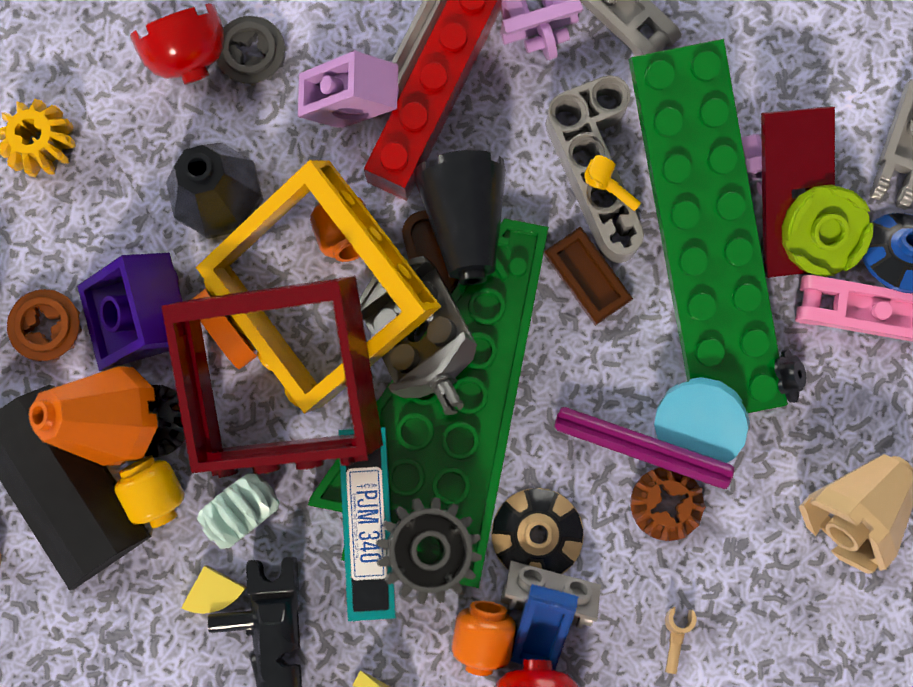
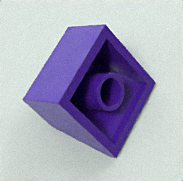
[77,252,182,371]

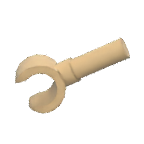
[665,607,697,674]

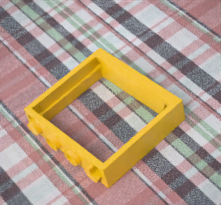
[196,160,441,414]

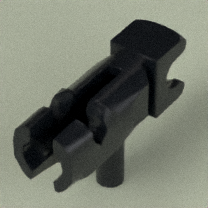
[208,557,302,687]

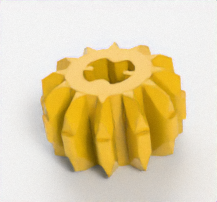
[0,99,76,177]

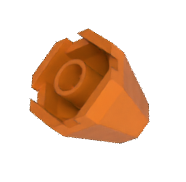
[29,366,158,466]

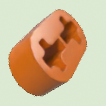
[192,288,257,370]

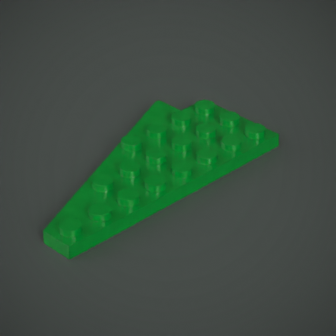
[308,218,549,588]

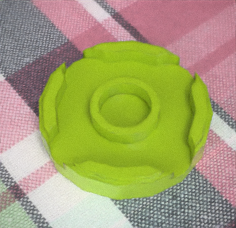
[782,184,873,277]

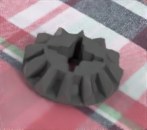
[216,16,286,86]

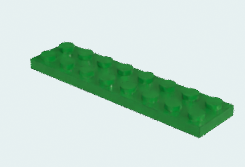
[628,39,788,413]

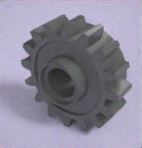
[376,498,482,604]

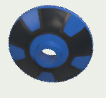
[862,213,913,294]

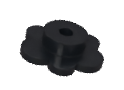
[774,349,806,403]

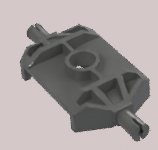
[359,256,477,415]

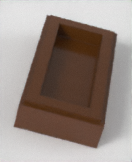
[544,226,633,326]

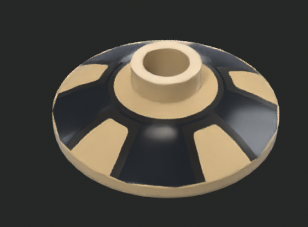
[492,488,584,574]

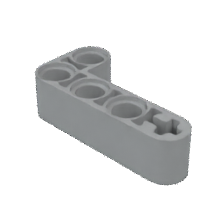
[545,75,644,263]

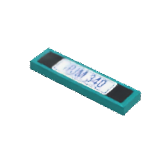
[338,427,396,621]

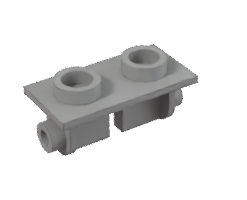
[500,561,601,629]

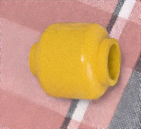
[114,456,185,528]

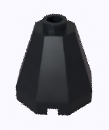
[166,142,263,239]

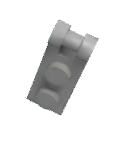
[580,0,681,56]

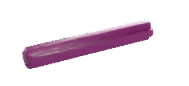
[554,407,734,489]

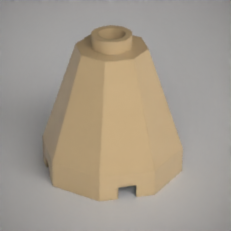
[799,454,913,574]

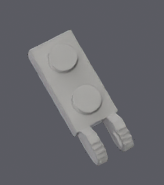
[869,79,913,210]

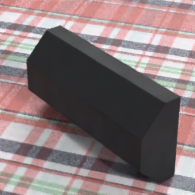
[0,385,152,590]

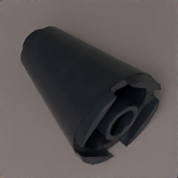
[414,150,506,286]

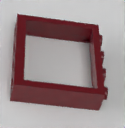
[162,276,383,478]

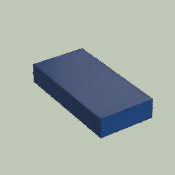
[511,584,578,670]

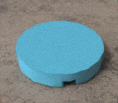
[654,377,750,463]

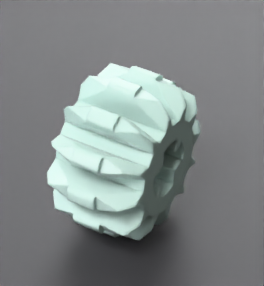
[197,473,280,549]

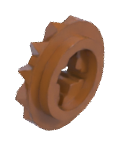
[7,289,82,362]
[630,467,706,541]

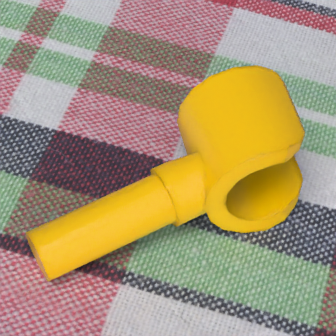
[584,155,641,211]

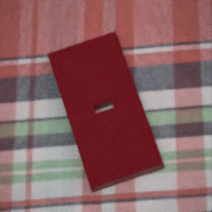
[761,106,835,278]

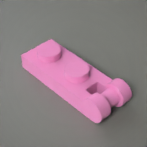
[795,275,913,342]

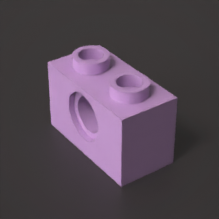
[298,50,399,128]

